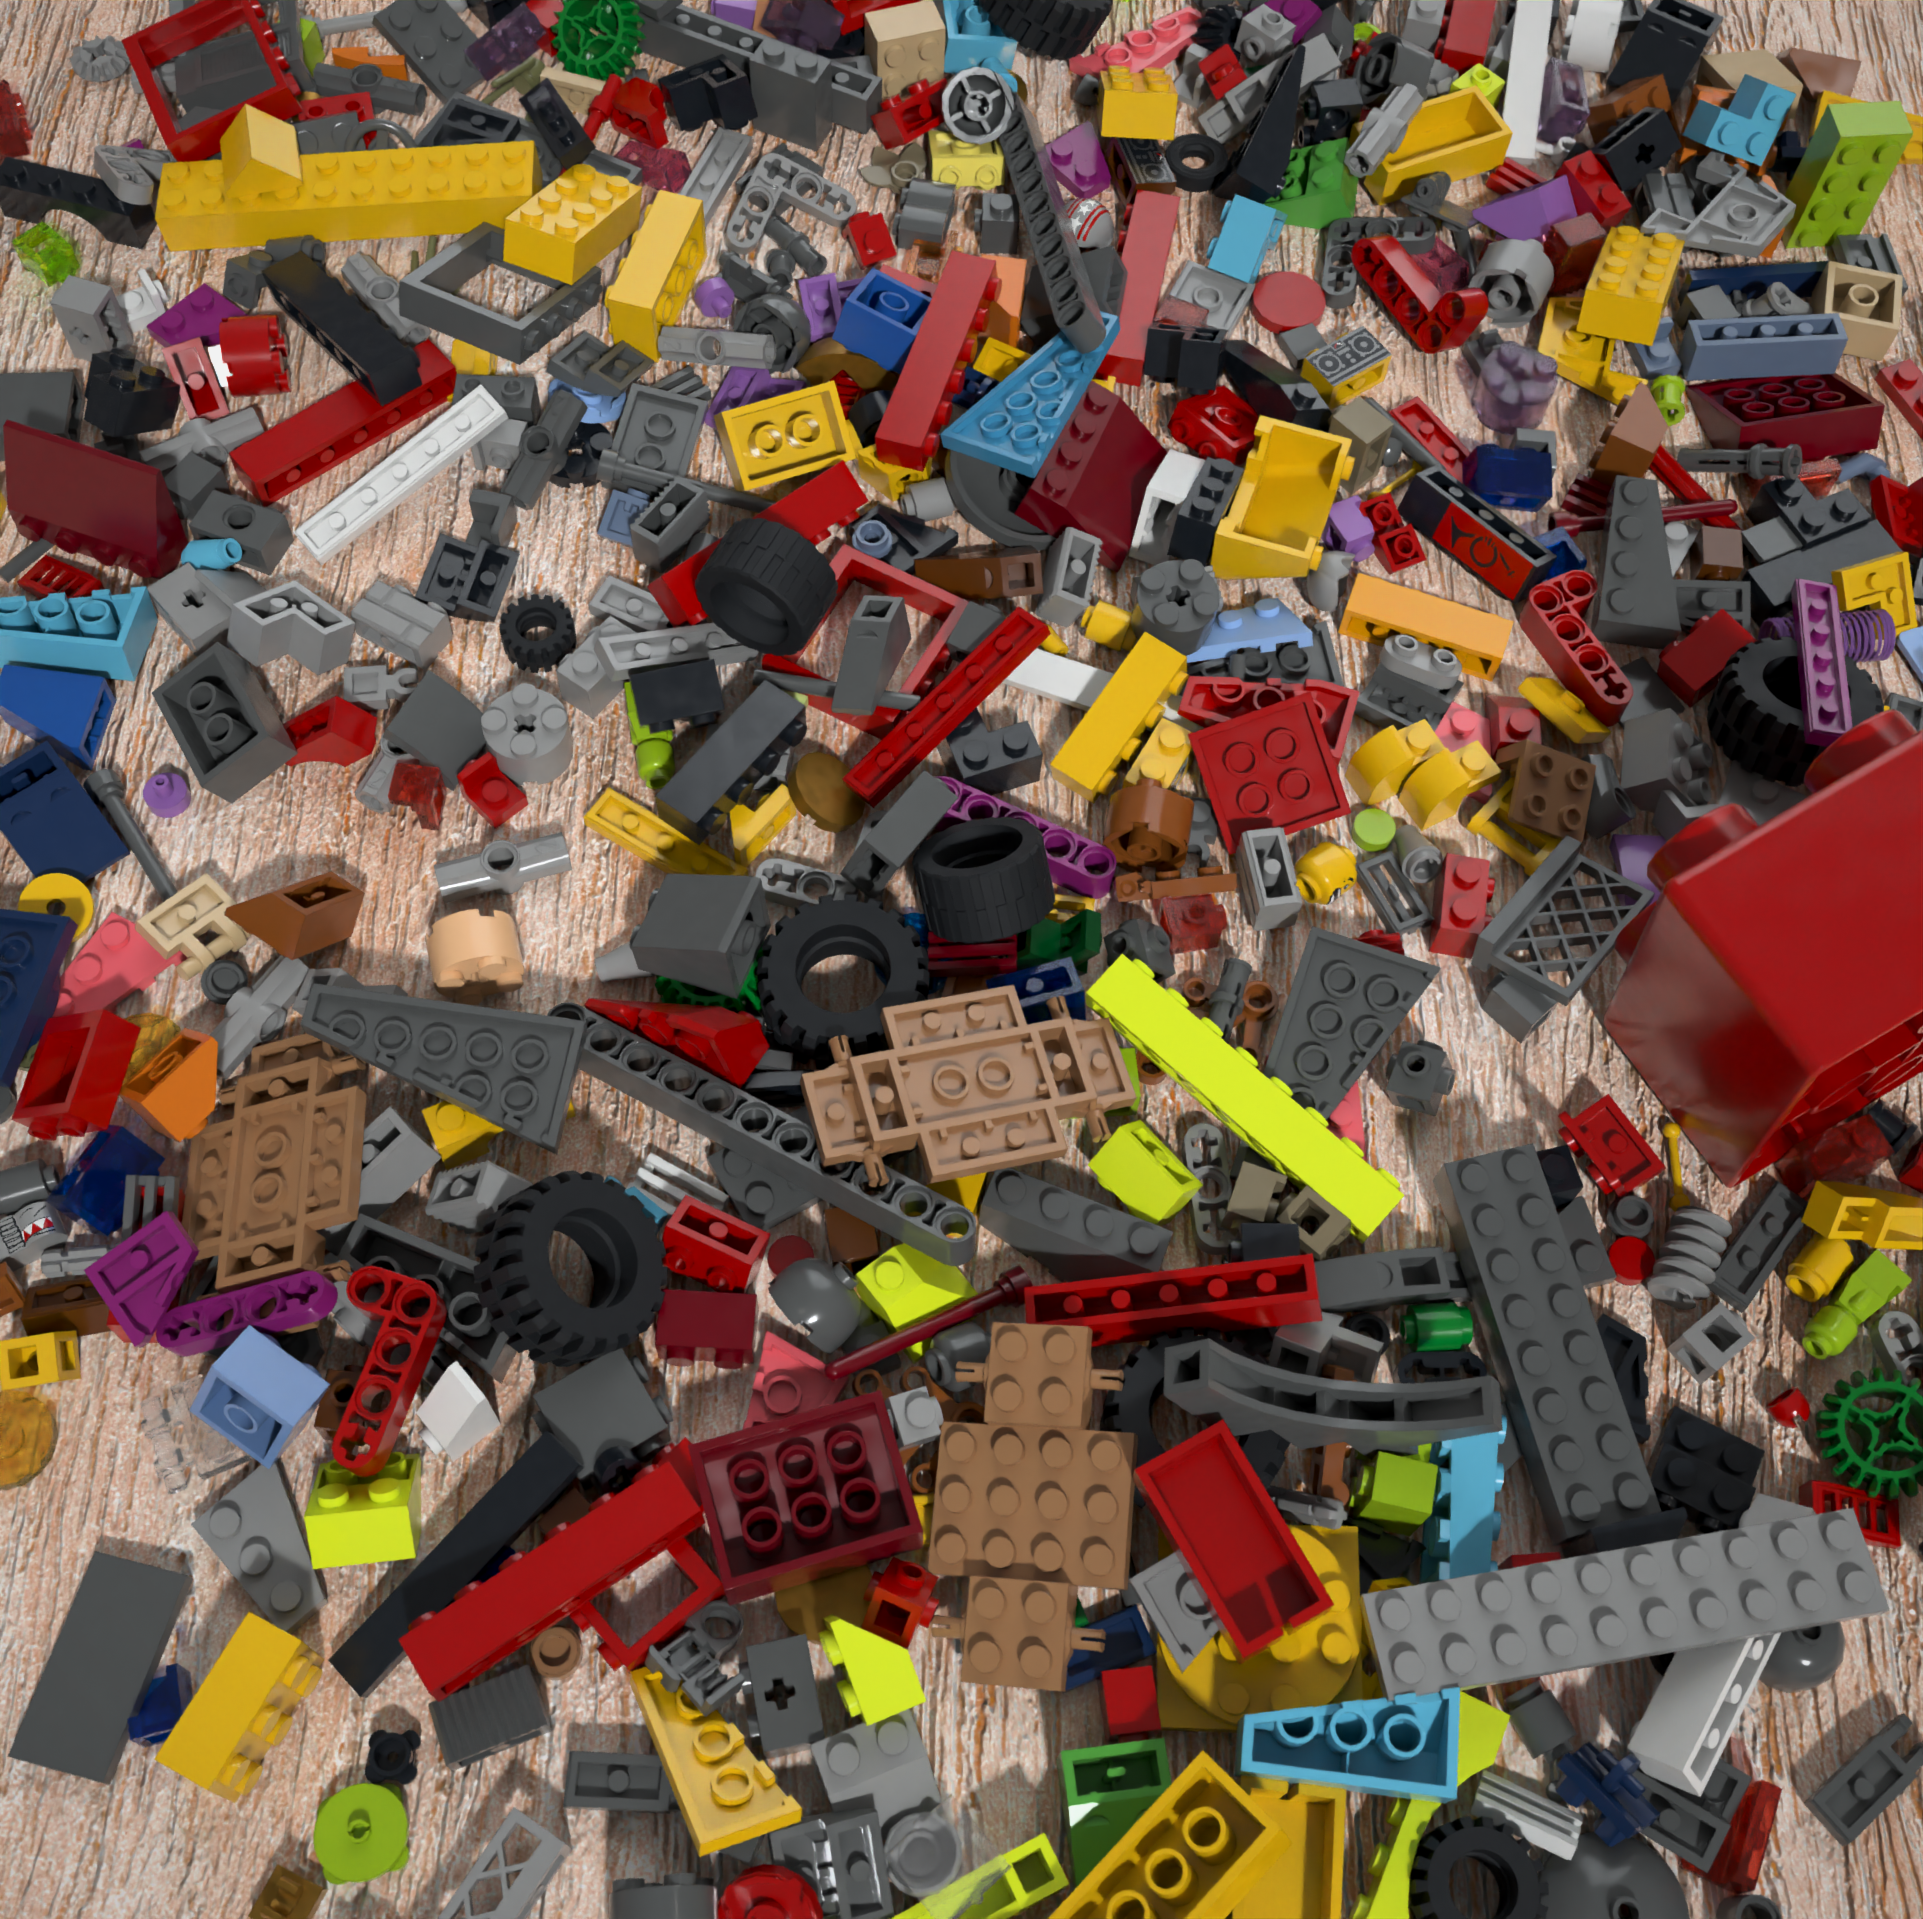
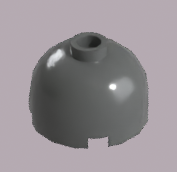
[940,66,1014,144]
[733,293,812,374]
[768,1257,861,1354]
[1759,1622,1846,1693]

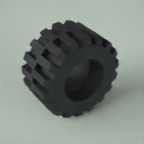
[1408,1816,1549,1919]

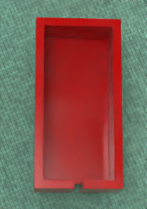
[1133,1419,1335,1665]

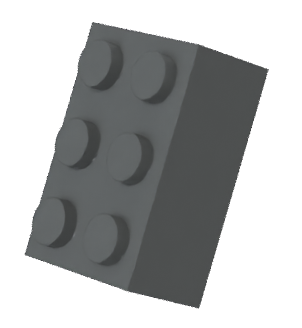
[152,642,298,803]

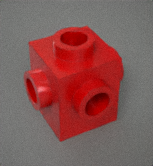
[861,1556,940,1649]

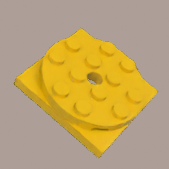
[1157,1525,1363,1733]

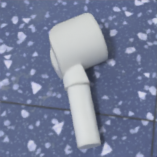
[1535,136,1576,166]

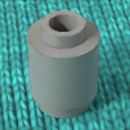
[900,477,959,522]

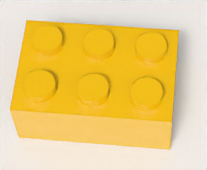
[1096,65,1178,140]
[714,380,856,492]
[154,1611,324,1803]

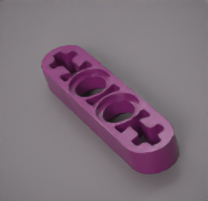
[156,1271,338,1357]

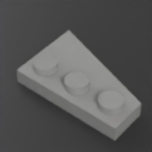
[191,1461,328,1635]
[1129,1552,1219,1673]

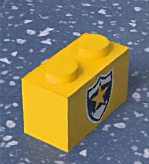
[1122,718,1195,792]

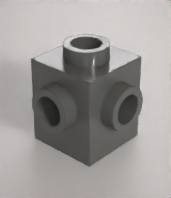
[1103,918,1176,983]
[1386,1040,1456,1116]

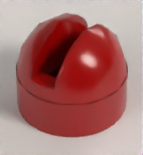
[1765,1386,1810,1428]

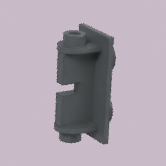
[716,251,793,304]

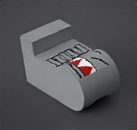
[0,1201,68,1272]

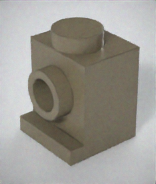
[1220,1161,1288,1236]
[1276,1185,1351,1262]

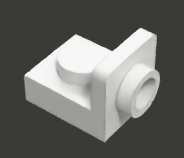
[116,269,169,334]

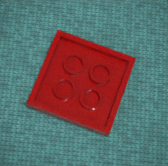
[1188,691,1352,855]

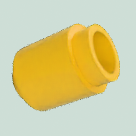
[1080,600,1137,652]
[1785,1233,1854,1302]

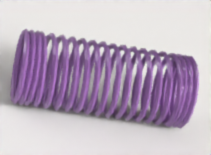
[1758,609,1896,663]

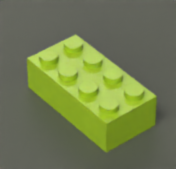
[1782,101,1913,248]

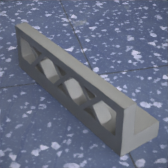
[437,1807,572,1919]

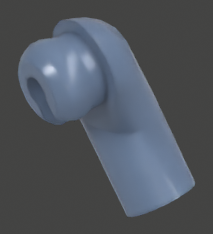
[1830,453,1890,485]

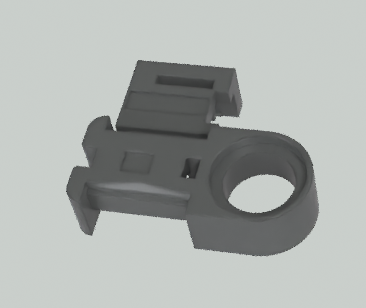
[645,1601,745,1717]

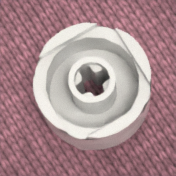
[1559,0,1624,73]

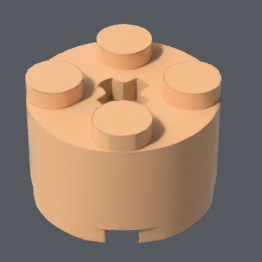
[425,909,524,1005]

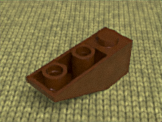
[914,545,1043,599]

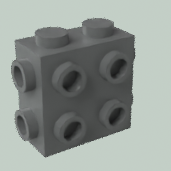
[532,1348,673,1491]

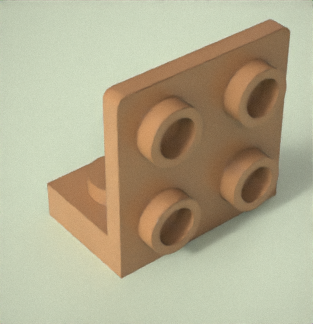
[1495,739,1596,843]

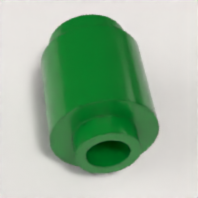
[1399,1302,1473,1352]

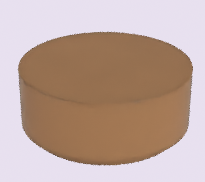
[530,1625,583,1680]

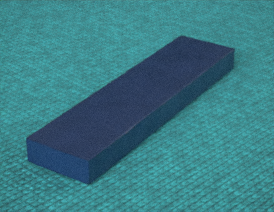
[1677,261,1828,306]

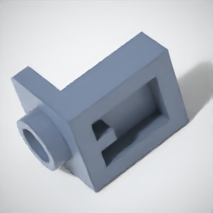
[1627,316,1682,381]
[597,488,651,549]

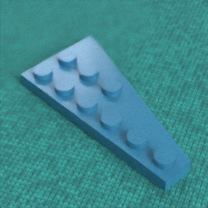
[940,311,1121,478]

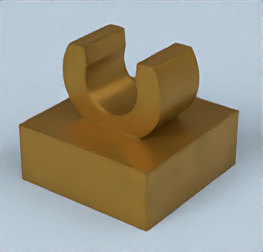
[248,1864,328,1919]

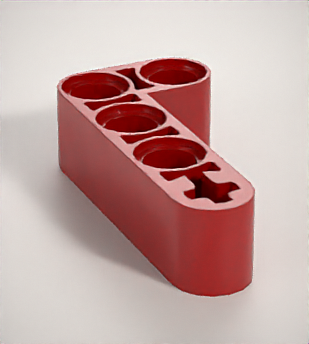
[1351,234,1489,354]
[1519,570,1633,727]
[332,1266,447,1477]

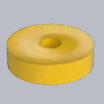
[18,873,95,943]

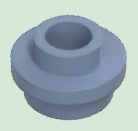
[852,520,892,559]

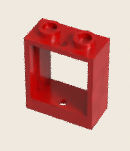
[11,1009,141,1141]
[569,1538,726,1674]

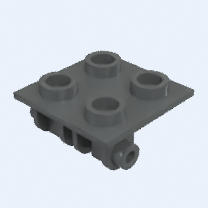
[1401,171,1480,232]

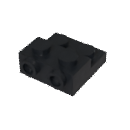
[1647,1406,1765,1534]

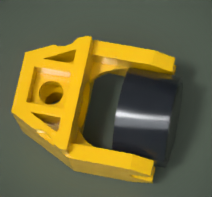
[846,390,932,501]

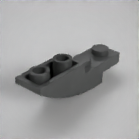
[1314,1247,1473,1313]

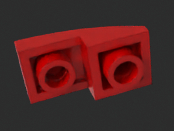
[1359,492,1427,574]

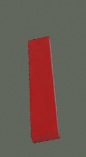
[842,606,1051,808]

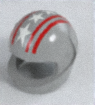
[1065,198,1114,250]

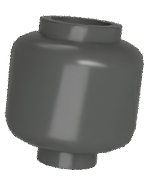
[925,1322,991,1393]

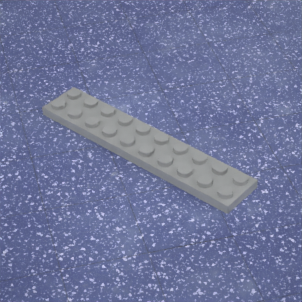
[1358,1508,1890,1702]

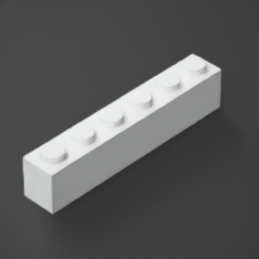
[1626,1493,1816,1797]

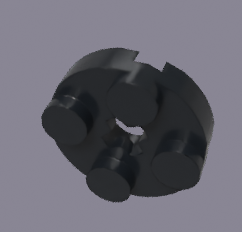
[539,422,613,488]

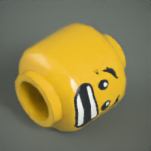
[1294,842,1357,905]

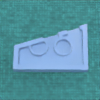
[1186,598,1313,663]

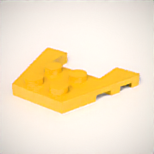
[1534,297,1648,405]

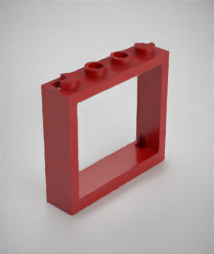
[121,0,303,162]
[762,544,969,740]

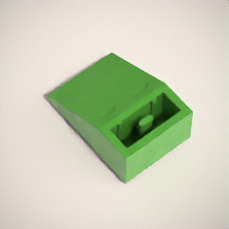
[1263,137,1358,229]
[1056,1738,1172,1890]

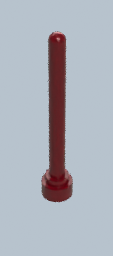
[1548,499,1738,544]
[824,1266,1033,1381]

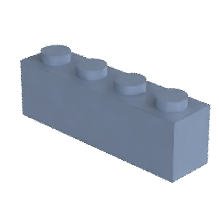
[1678,313,1848,381]

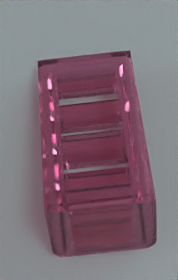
[613,140,692,193]
[1410,235,1469,295]

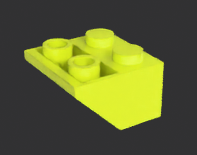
[304,1452,422,1569]
[818,1614,926,1726]

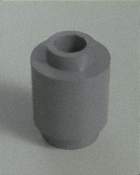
[0,1158,63,1216]
[1504,1680,1577,1764]

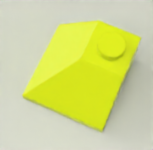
[856,1243,980,1364]

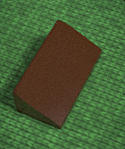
[21,1277,112,1337]

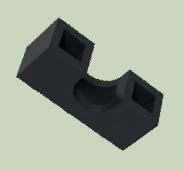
[1167,457,1245,567]

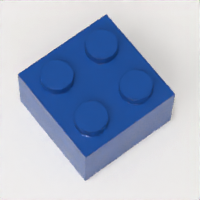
[832,268,932,374]

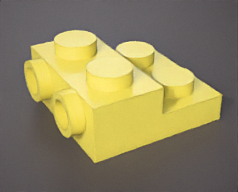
[928,131,1005,190]

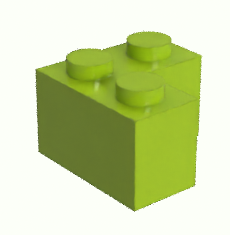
[1347,1443,1438,1537]

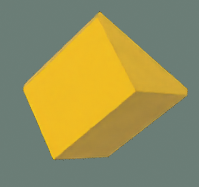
[220,104,303,199]

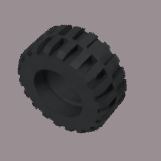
[979,0,1112,60]
[1706,637,1884,787]
[757,893,930,1070]
[473,1170,668,1367]
[1100,1327,1290,1509]

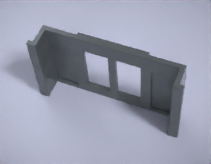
[169,0,318,113]

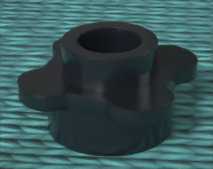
[365,1730,421,1785]

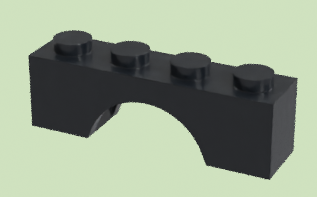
[0,156,157,249]

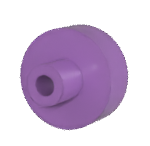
[694,277,734,318]
[143,773,191,818]

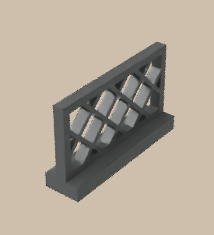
[1471,835,1655,1006]

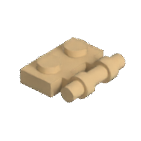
[135,873,252,981]

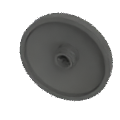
[945,449,1056,551]

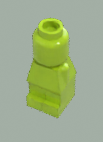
[624,682,676,789]
[1802,1249,1912,1360]

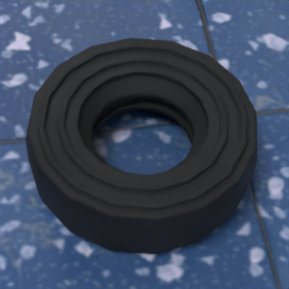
[1165,133,1228,192]

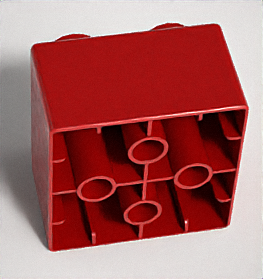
[1603,709,1923,1188]

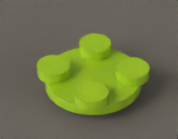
[313,1783,410,1885]

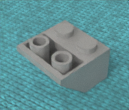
[1620,708,1713,813]

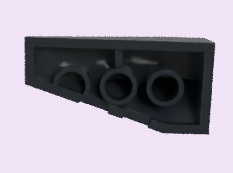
[1212,44,1306,204]
[1224,340,1332,433]

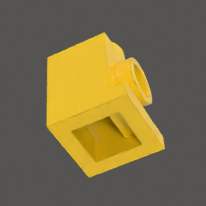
[0,1330,81,1391]

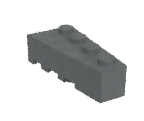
[1591,475,1681,650]
[338,1213,517,1384]

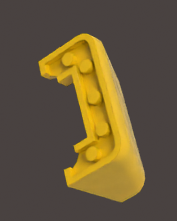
[1211,415,1355,580]

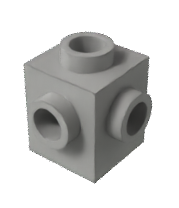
[1234,4,1296,65]

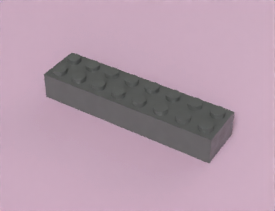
[1433,1143,1662,1547]

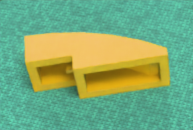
[1801,1180,1923,1250]

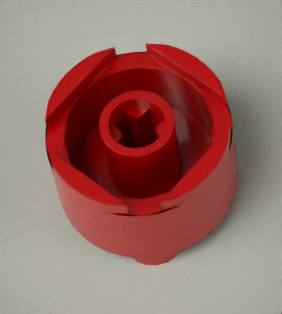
[219,314,292,398]

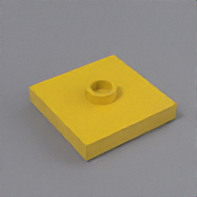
[1517,677,1611,744]

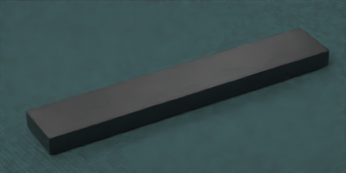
[328,1430,585,1698]

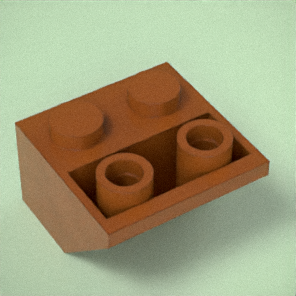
[1583,74,1680,145]
[1588,382,1668,487]
[225,871,365,960]

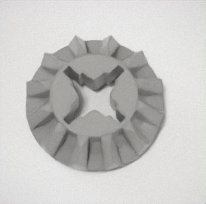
[70,35,130,82]

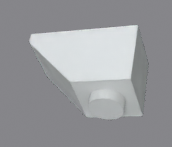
[416,1361,501,1462]

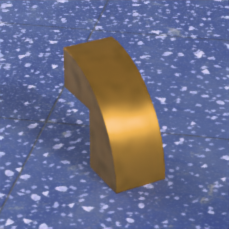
[796,337,900,394]

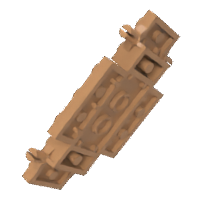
[800,985,1137,1187]
[182,1033,367,1338]
[927,1322,1138,1692]

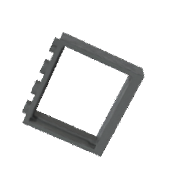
[399,222,603,365]

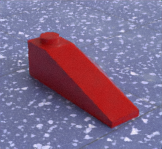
[1177,676,1360,768]
[584,998,770,1089]

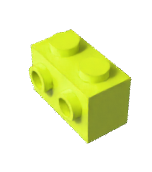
[1088,1120,1203,1227]

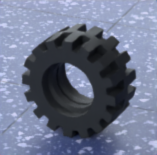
[499,594,577,673]

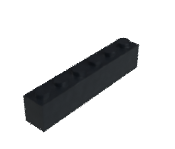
[261,251,423,406]

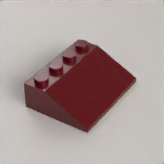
[1686,372,1885,462]
[1014,380,1168,573]
[3,419,189,580]
[688,1390,923,1606]

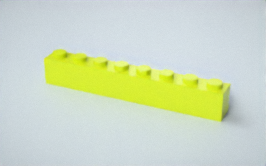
[1086,953,1405,1244]

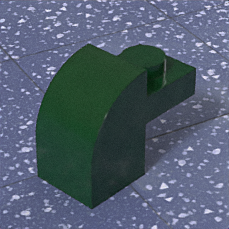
[1005,909,1102,979]

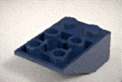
[0,740,131,883]

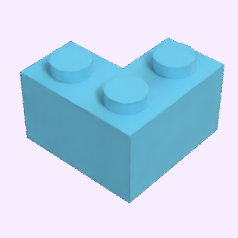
[1683,74,1796,166]
[1206,194,1288,284]

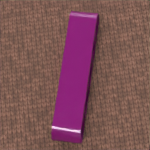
[935,776,1116,899]

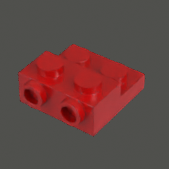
[1167,385,1259,466]

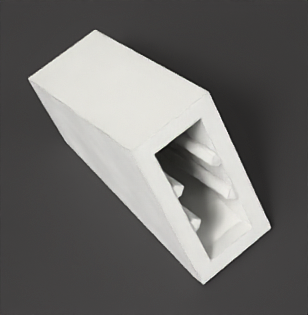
[1129,449,1205,565]

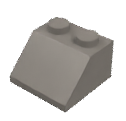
[810,1708,945,1841]

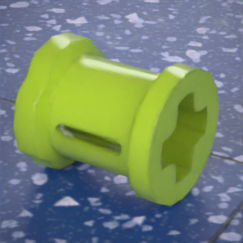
[1650,374,1685,426]

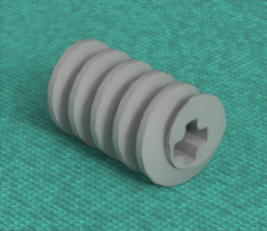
[1647,1205,1732,1310]

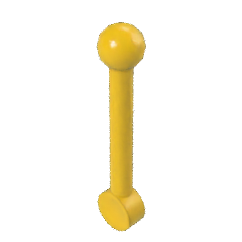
[1367,460,1424,500]
[1662,1122,1690,1212]

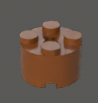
[1102,778,1194,873]

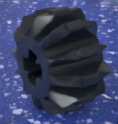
[1192,4,1243,61]

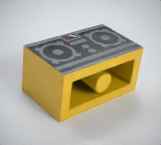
[1300,326,1392,410]

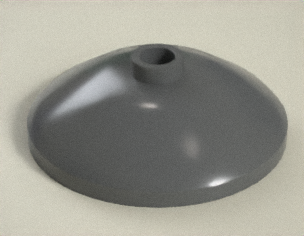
[1538,1832,1690,1919]

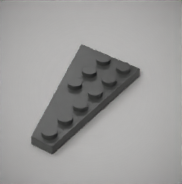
[1230,926,1441,1180]
[301,983,587,1155]

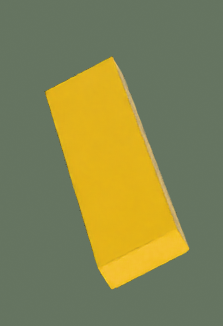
[583,787,748,876]

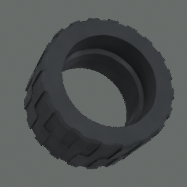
[695,518,838,656]
[912,817,1055,944]

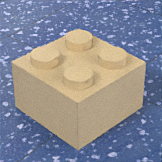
[865,0,946,98]
[1811,261,1903,361]

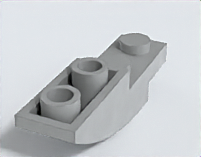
[1197,33,1342,146]

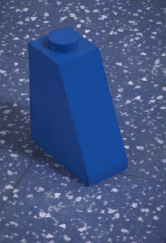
[0,664,117,771]

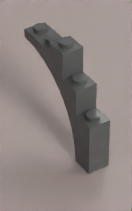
[1164,1338,1503,1460]

